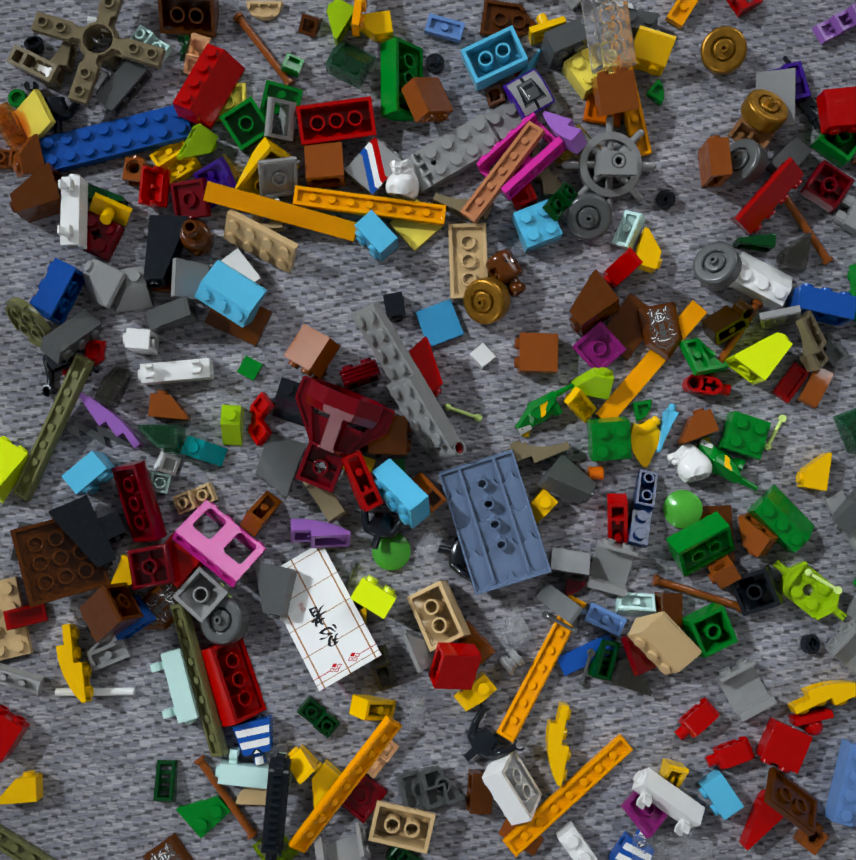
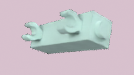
[150,647,200,725]
[215,747,292,790]

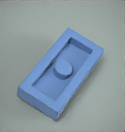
[424,13,465,43]
[583,602,627,637]

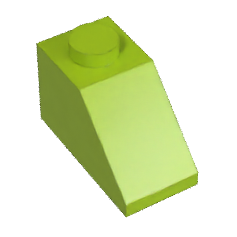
[326,0,354,47]
[176,123,219,160]
[570,367,614,399]
[220,405,245,446]

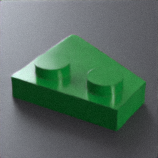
[260,79,304,116]
[679,338,729,376]
[176,795,231,838]

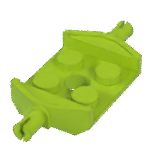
[773,560,847,621]

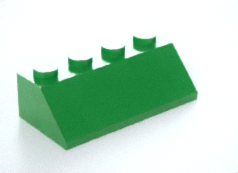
[380,37,423,121]

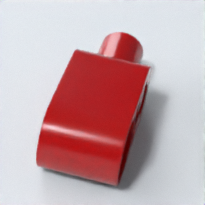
[682,374,731,397]
[674,698,720,741]
[704,736,755,769]

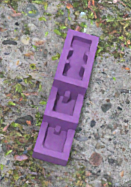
[812,3,856,45]
[79,392,145,449]

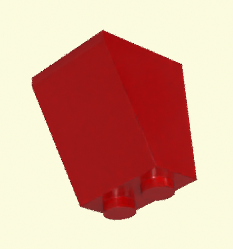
[408,336,443,398]

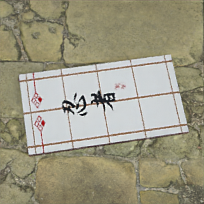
[281,548,382,691]

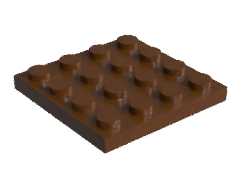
[10,519,111,608]

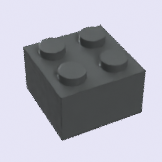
[540,18,589,69]

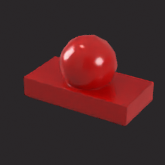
[788,707,834,736]

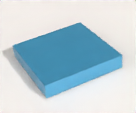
[415,299,464,347]

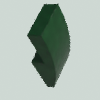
[542,181,578,222]
[297,695,340,738]

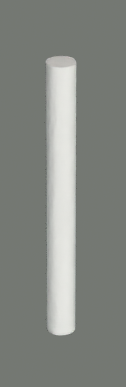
[55,687,135,696]

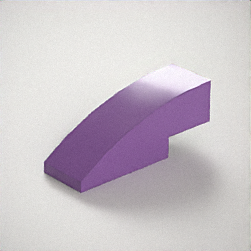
[542,111,587,154]
[290,519,351,548]

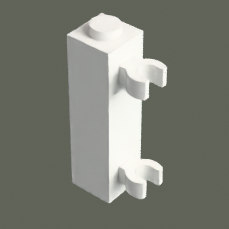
[57,174,88,250]
[138,358,214,385]
[632,768,705,836]

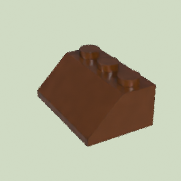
[158,0,219,37]

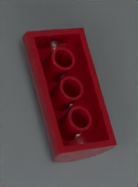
[111,460,167,542]

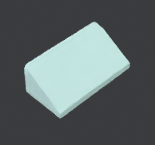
[611,210,646,250]
[615,592,657,617]

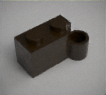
[702,299,754,346]

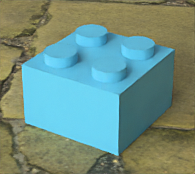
[511,199,563,253]
[354,210,398,262]
[61,451,115,495]

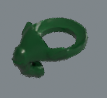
[177,34,191,62]

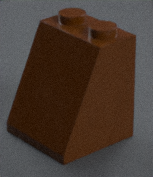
[10,162,62,223]
[569,269,619,337]
[79,582,144,643]

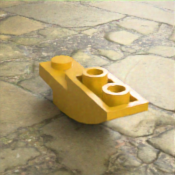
[56,624,94,703]
[787,680,856,715]
[546,701,571,787]

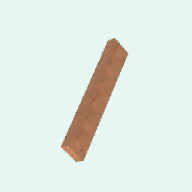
[460,121,545,224]

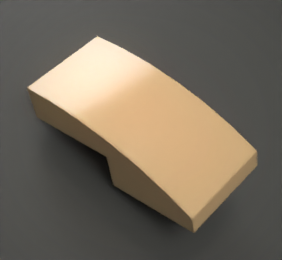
[172,482,218,515]

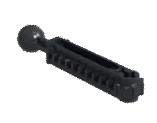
[261,753,291,860]

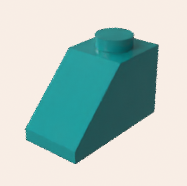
[181,435,228,467]

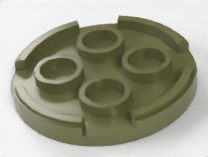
[5,297,52,347]

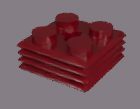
[800,160,855,213]
[83,211,125,262]
[339,357,382,390]
[127,543,175,590]

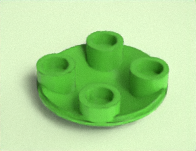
[663,490,703,528]
[372,533,411,571]

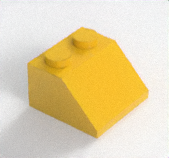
[629,25,676,76]

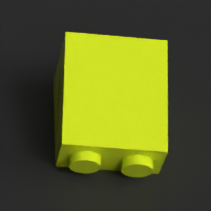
[724,332,793,385]
[0,436,29,504]

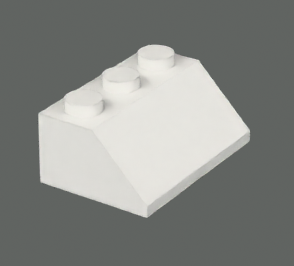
[729,251,793,310]
[482,751,542,825]

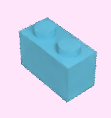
[697,769,744,820]

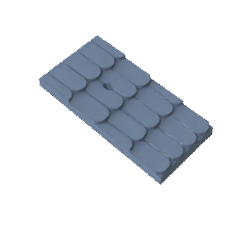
[438,449,552,595]

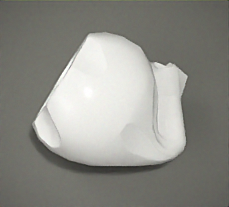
[385,159,419,200]
[667,443,713,483]

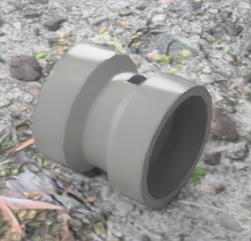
[498,647,525,675]

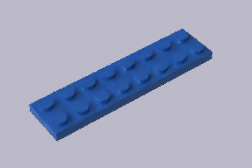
[39,105,192,172]

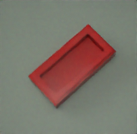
[771,362,810,404]
[3,604,48,631]

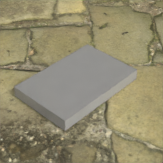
[756,68,796,128]

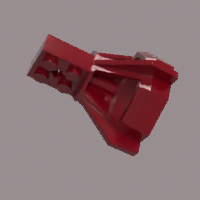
[295,376,395,493]

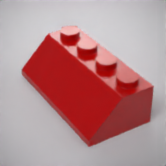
[173,43,245,129]
[296,96,377,145]
[731,157,804,235]
[201,638,267,727]

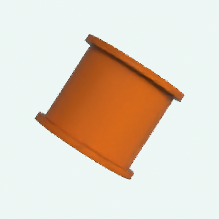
[588,465,604,480]

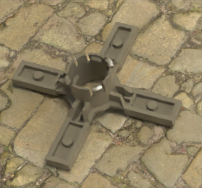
[31,0,166,106]

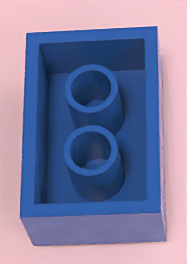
[29,258,85,325]
[785,283,856,326]

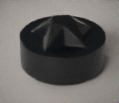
[24,36,45,54]
[426,53,444,74]
[656,189,675,209]
[800,634,820,654]

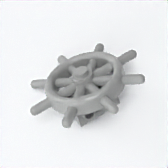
[562,115,656,212]

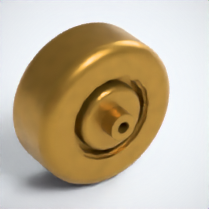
[700,26,747,75]
[741,89,788,133]
[463,277,510,324]

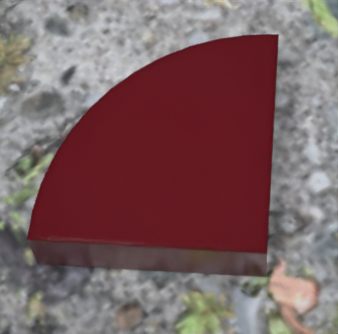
[564,579,587,594]

